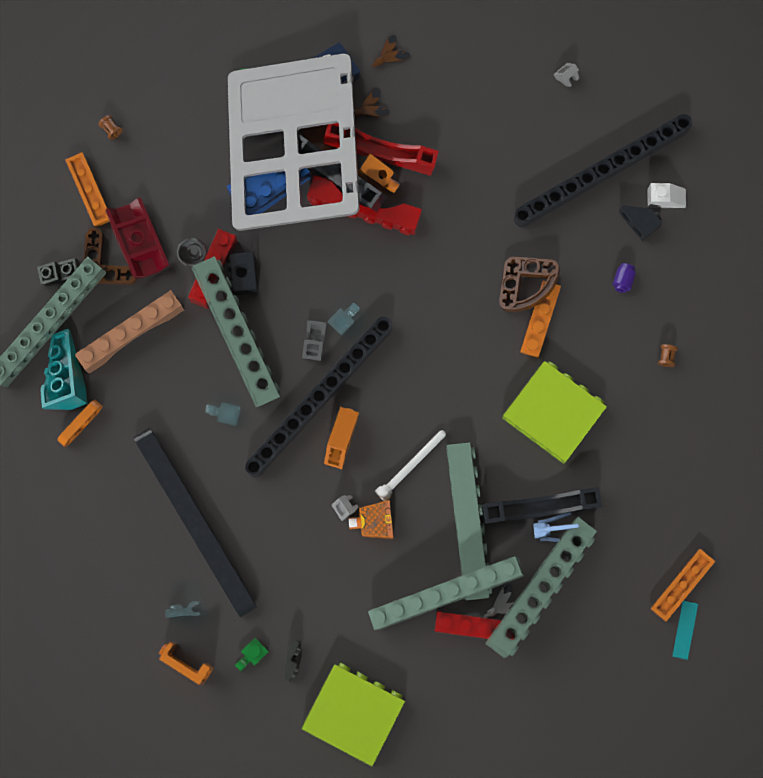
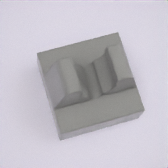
[553,63,579,87]
[332,495,358,521]

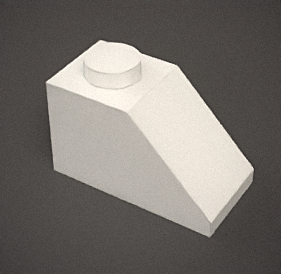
[648,183,686,208]

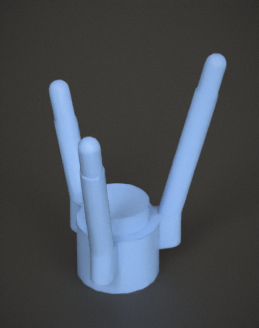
[533,513,579,543]

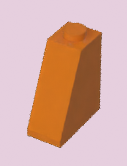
[324,407,359,469]

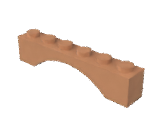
[75,290,184,374]

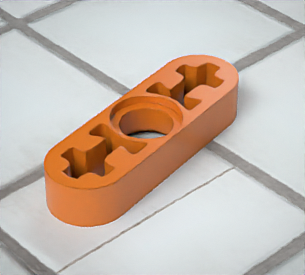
[57,399,103,447]

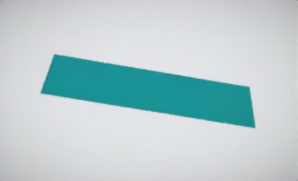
[672,601,698,660]

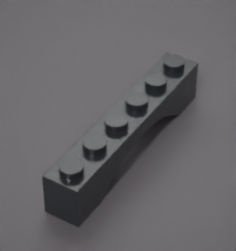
[283,134,387,212]
[482,487,602,525]

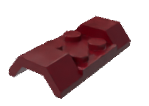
[105,197,169,279]

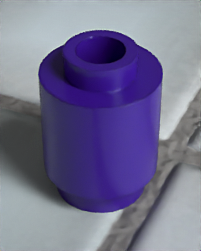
[612,263,636,293]

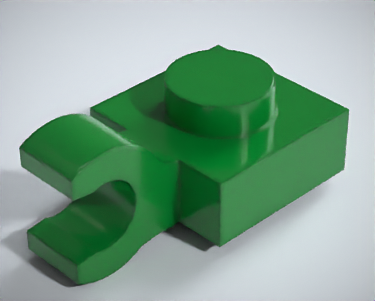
[235,638,269,671]

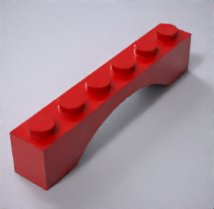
[323,123,439,176]
[307,175,422,235]

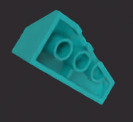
[40,329,88,410]

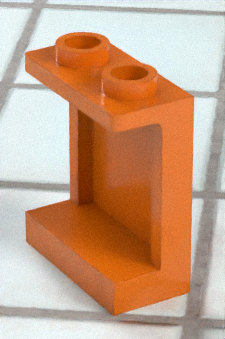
[159,642,214,685]

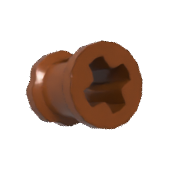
[98,115,123,140]
[658,344,678,367]

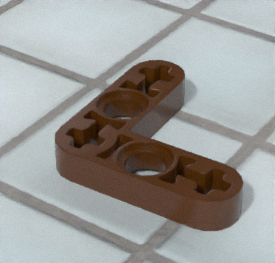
[83,228,138,285]

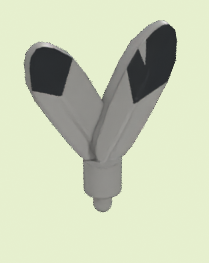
[484,584,514,618]

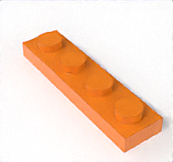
[65,152,110,228]
[520,281,561,358]
[650,549,715,622]

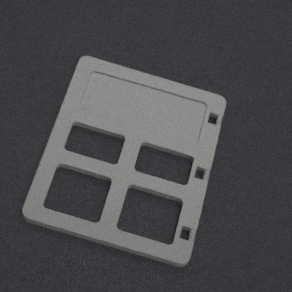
[228,54,360,231]

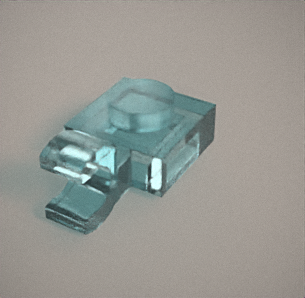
[328,303,360,336]
[205,403,241,426]
[165,601,201,618]

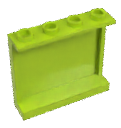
[502,361,607,464]
[302,663,405,766]

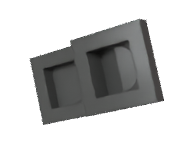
[302,320,327,361]

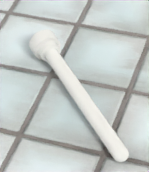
[375,430,446,501]

